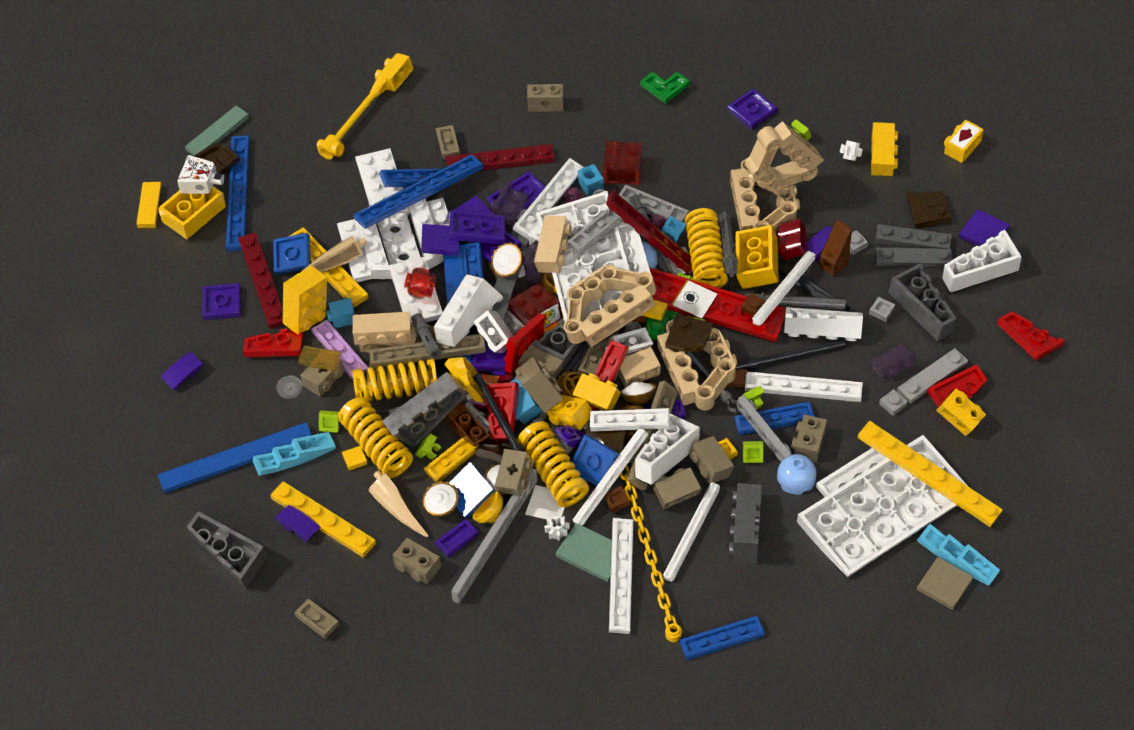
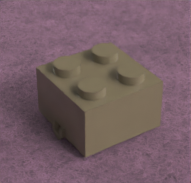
[515,357,563,413]

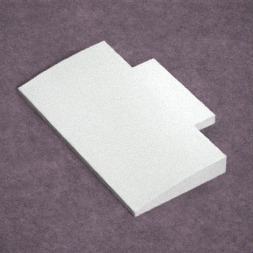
[537,191,651,323]
[796,435,967,577]

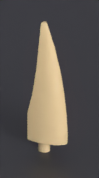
[301,236,368,273]
[368,471,429,537]

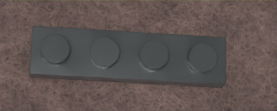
[875,224,952,249]

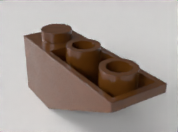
[820,219,852,277]
[443,402,490,447]

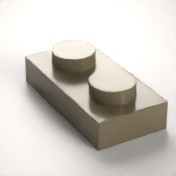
[436,125,460,159]
[294,598,339,639]

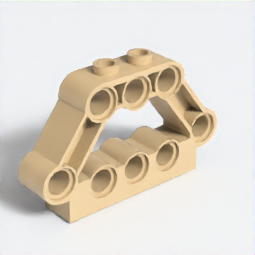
[745,121,824,192]
[730,159,800,234]
[564,265,656,347]
[657,320,737,411]

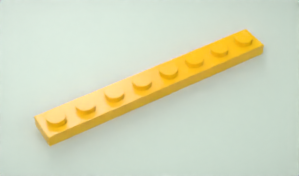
[857,421,1002,527]

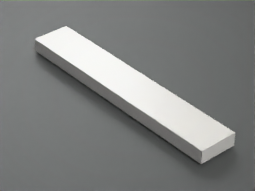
[513,158,583,239]
[745,372,863,402]
[609,518,633,634]

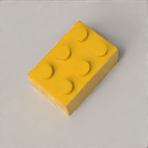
[158,186,226,239]
[736,225,779,289]
[283,265,327,335]

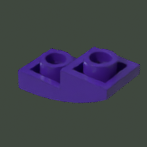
[807,226,832,261]
[161,351,204,390]
[555,425,585,448]
[275,505,321,543]

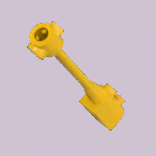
[317,53,414,160]

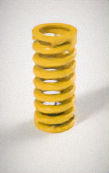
[685,208,728,288]
[352,359,437,402]
[338,397,413,478]
[517,421,589,508]

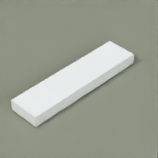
[590,408,669,431]

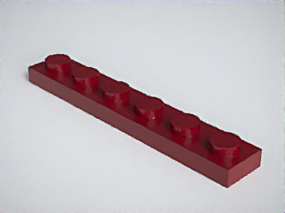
[446,144,555,171]
[606,190,692,273]
[238,232,284,329]

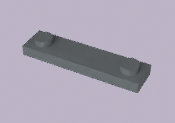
[876,248,952,267]

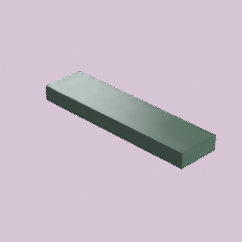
[185,106,249,156]

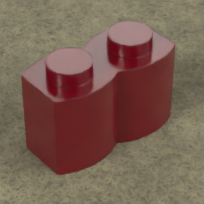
[777,218,807,260]

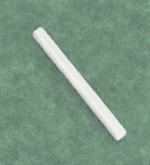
[752,251,815,326]
[573,428,648,526]
[663,482,720,582]

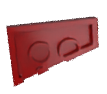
[997,311,1065,360]
[243,328,304,357]
[927,364,988,422]
[485,382,519,441]

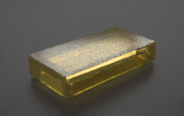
[298,346,341,371]

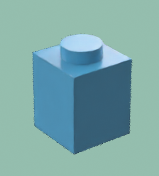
[326,298,355,328]

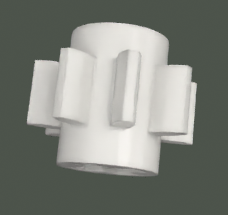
[840,141,863,161]
[544,515,570,541]

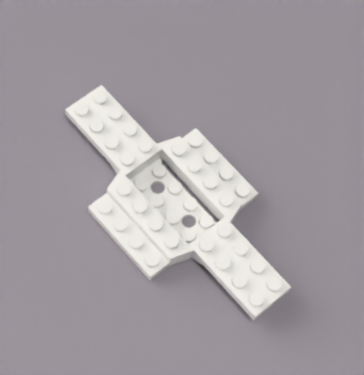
[337,149,449,326]

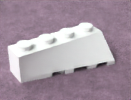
[942,229,1021,292]
[434,274,503,347]
[784,307,863,341]
[635,413,699,485]

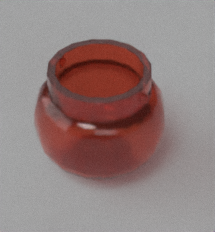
[404,267,437,299]

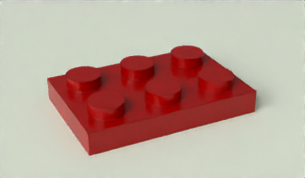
[504,313,546,374]

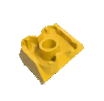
[444,357,484,403]

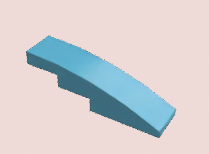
[253,432,336,476]
[916,524,1000,586]

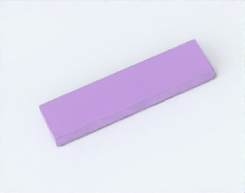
[311,320,368,380]

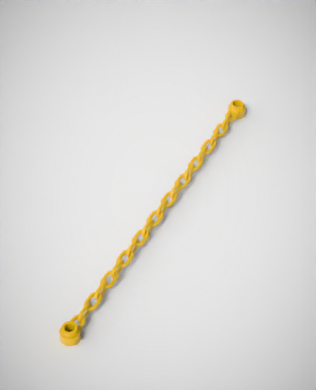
[600,409,682,642]

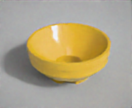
[472,491,503,523]

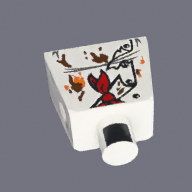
[177,155,224,194]

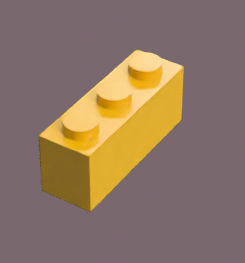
[871,122,898,176]

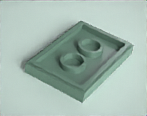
[556,523,612,582]

